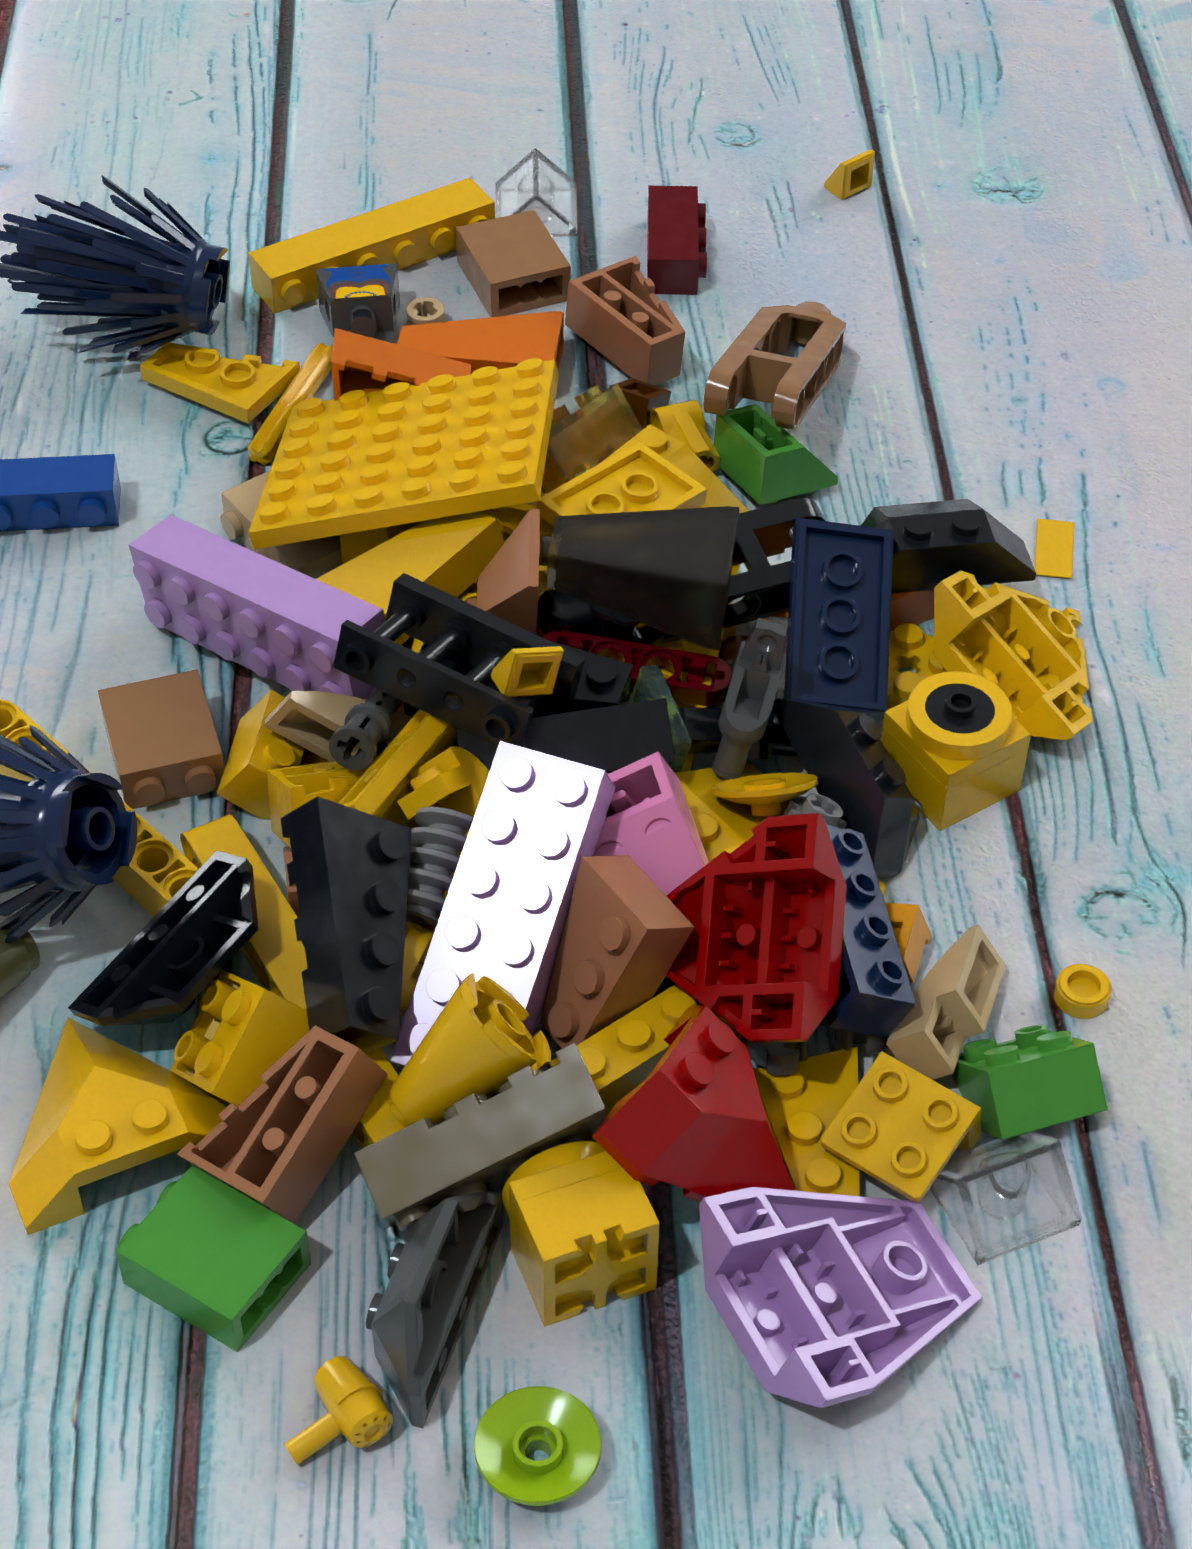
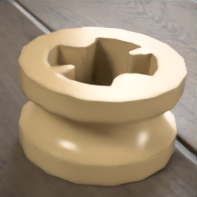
[406,297,445,325]

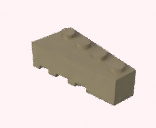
[354,1043,606,1231]

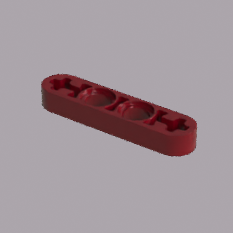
[542,630,732,707]

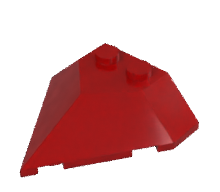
[666,813,847,1043]
[592,1004,795,1202]

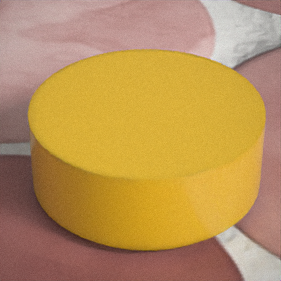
[1054,964,1112,1019]

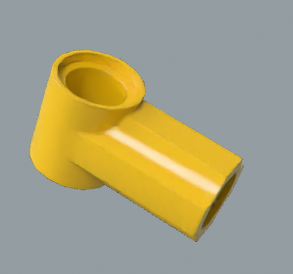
[649,400,720,472]

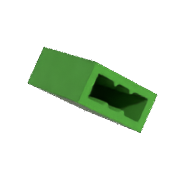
[116,1165,311,1352]

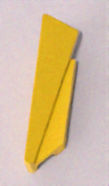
[338,709,459,826]

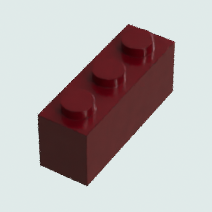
[647,185,707,295]

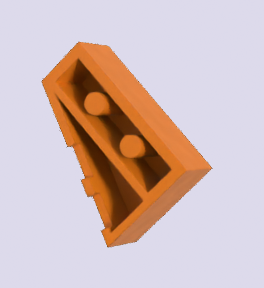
[331,328,472,400]

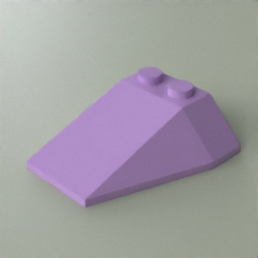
[699,1187,982,1408]

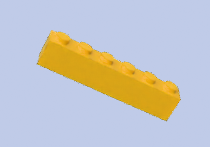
[248,178,495,314]

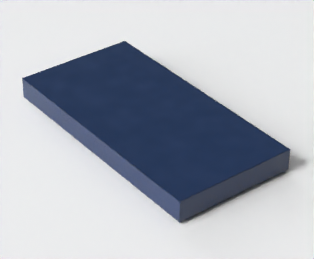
[784,518,894,720]

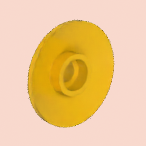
[712,772,818,816]

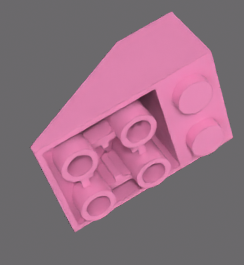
[593,752,709,895]

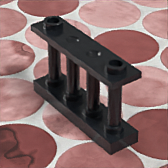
[333,573,586,747]

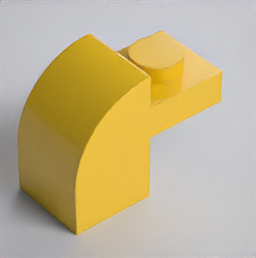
[397,746,489,836]

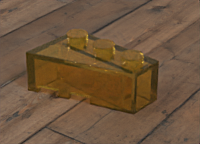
[541,384,643,493]

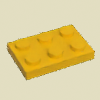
[537,441,707,553]

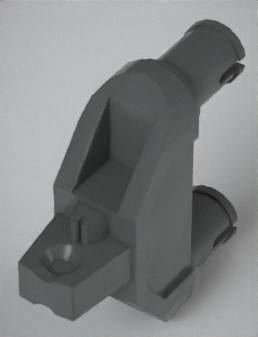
[711,618,788,779]

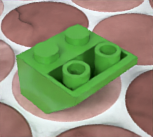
[713,404,838,505]
[951,1025,1108,1140]

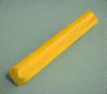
[247,343,333,465]

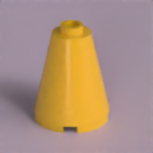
[389,973,552,1127]

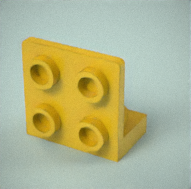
[821,1051,981,1202]

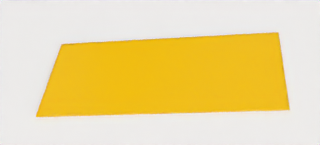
[1035,518,1074,579]

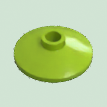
[474,1386,601,1506]

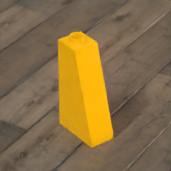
[316,510,505,645]

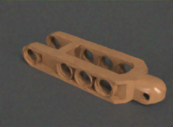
[703,301,846,430]

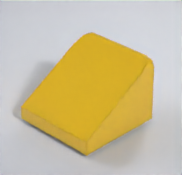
[824,149,875,200]
[491,646,564,697]

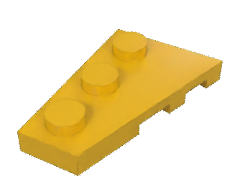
[140,342,300,424]
[753,1046,860,1196]

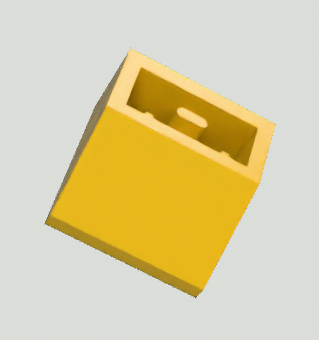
[217,689,329,819]
[169,970,309,1106]

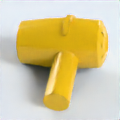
[284,1356,393,1465]

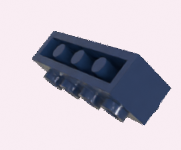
[826,824,916,1038]

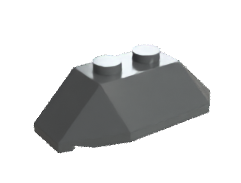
[366,1189,503,1429]

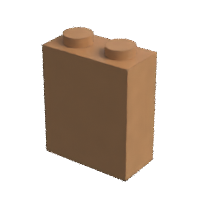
[456,210,571,317]
[98,669,225,809]

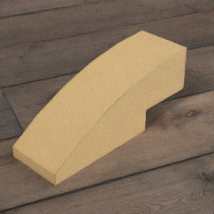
[264,691,412,762]
[886,925,1006,1080]

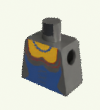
[316,263,400,338]

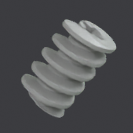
[406,807,473,931]

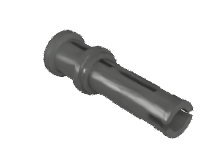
[329,688,403,771]

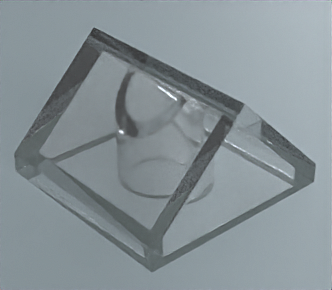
[495,148,578,237]
[930,1132,1082,1266]

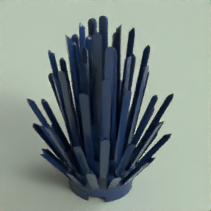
[0,175,230,360]
[0,725,137,943]

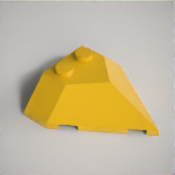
[934,570,1093,740]
[9,1017,230,1235]

